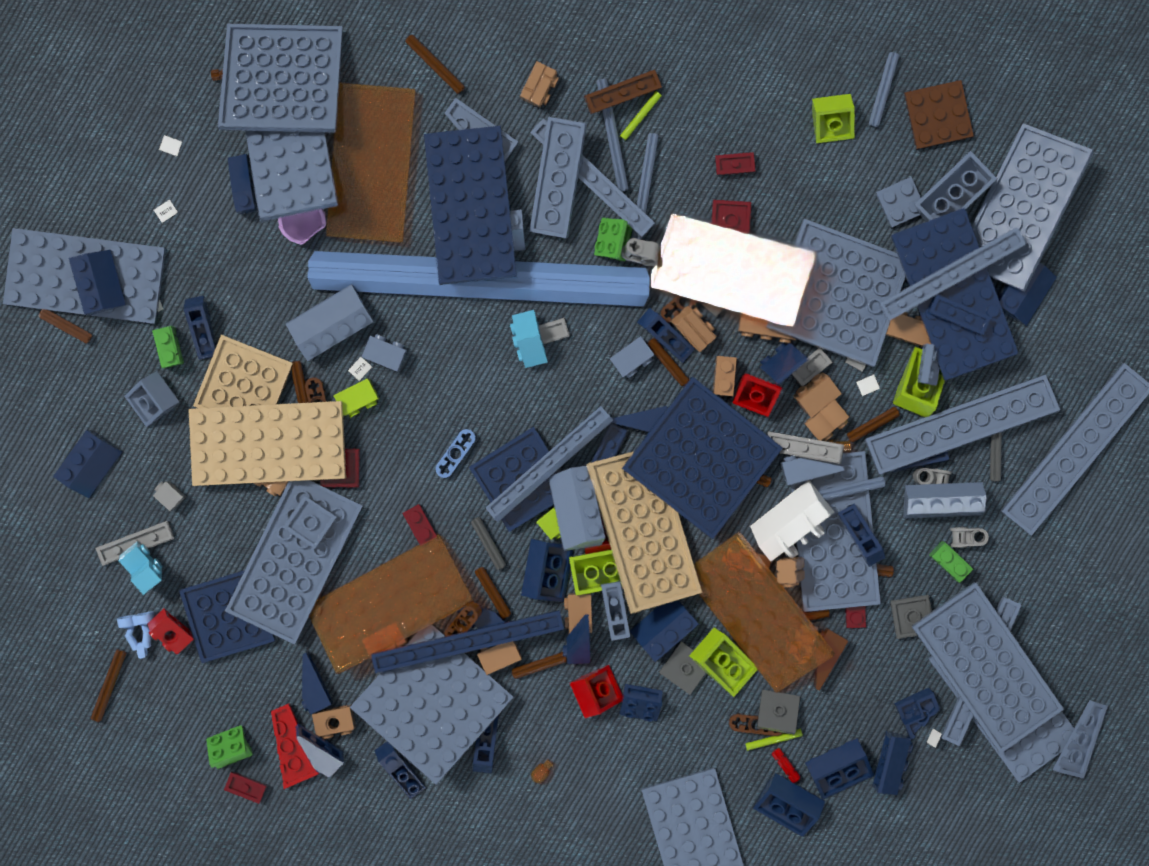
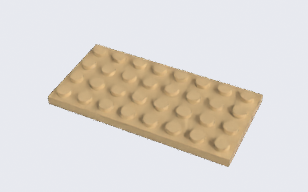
[189,401,346,486]
[586,452,702,613]

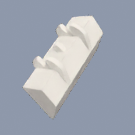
[750,480,834,562]

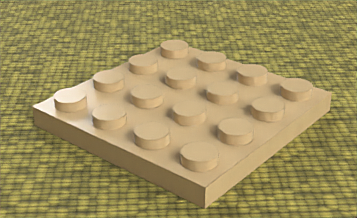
[193,335,293,408]

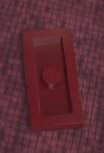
[715,152,755,175]
[402,504,438,546]
[845,606,866,628]
[224,771,267,804]

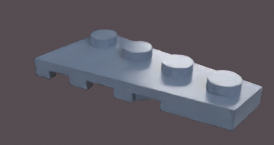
[445,98,519,161]
[1053,700,1108,778]

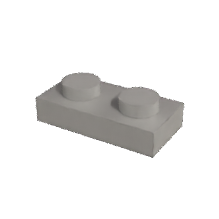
[792,348,832,386]

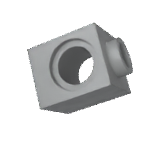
[153,481,186,511]

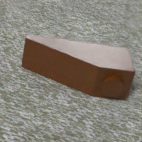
[814,627,848,691]

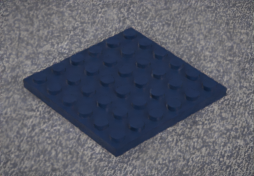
[621,377,783,539]

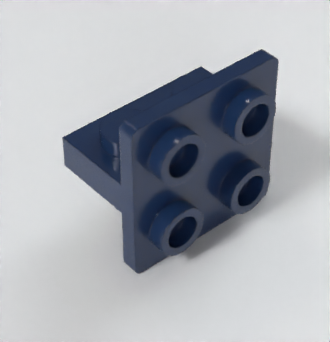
[620,684,663,722]

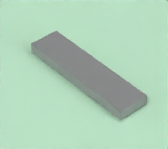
[768,432,844,464]
[96,521,175,566]

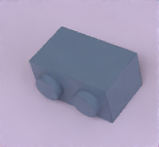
[362,334,407,372]
[610,336,654,378]

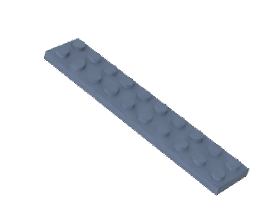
[1001,363,1149,536]
[865,375,1060,476]

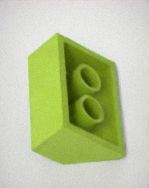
[569,550,623,595]

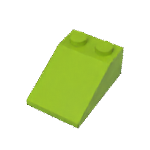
[893,347,944,417]
[689,628,759,697]

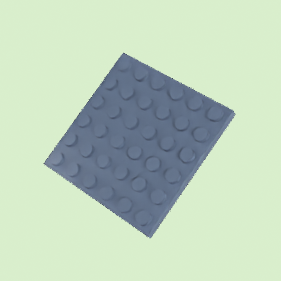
[218,24,343,132]
[766,219,905,367]
[350,621,514,785]

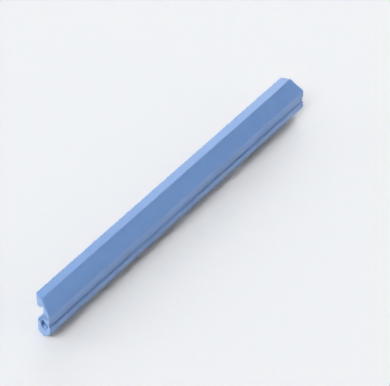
[308,251,650,307]

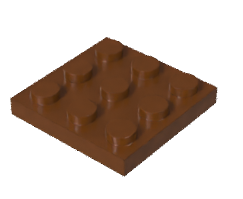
[904,80,973,150]

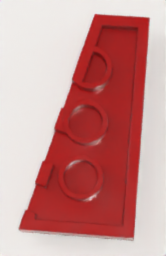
[271,703,319,789]

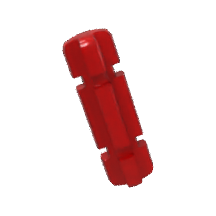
[772,748,800,783]

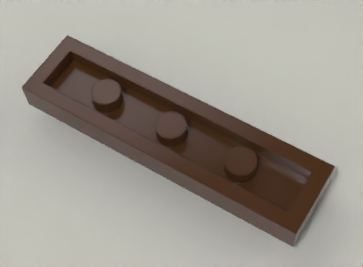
[584,69,662,115]

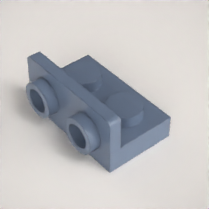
[917,344,940,385]

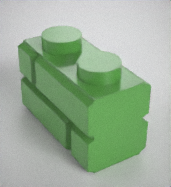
[152,326,184,368]
[929,541,973,583]

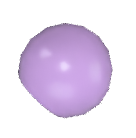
[278,209,326,245]

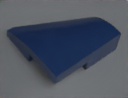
[894,687,940,739]

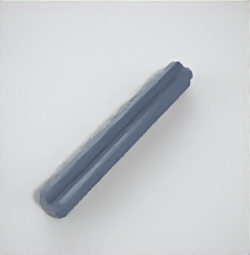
[869,52,899,127]
[818,477,885,500]

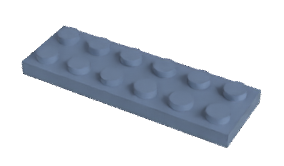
[530,117,587,238]

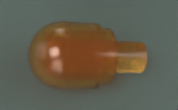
[531,759,553,783]

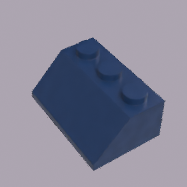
[68,250,126,316]
[998,262,1057,326]
[53,430,122,498]
[521,539,573,602]
[630,600,699,662]
[872,731,913,795]
[805,738,874,800]
[753,773,825,837]

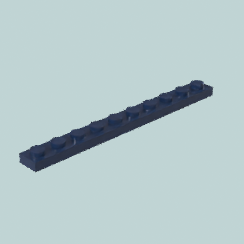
[371,610,564,673]

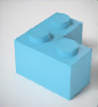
[510,310,548,368]
[119,541,163,595]

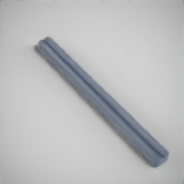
[597,79,628,192]
[631,133,658,245]

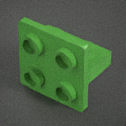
[594,218,632,261]
[206,725,253,769]

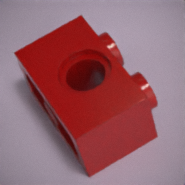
[148,608,194,655]

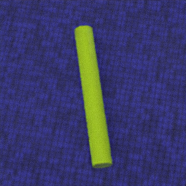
[620,91,662,141]
[745,729,803,751]

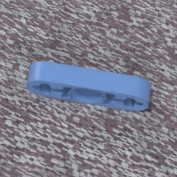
[436,429,476,478]

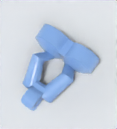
[117,611,155,659]

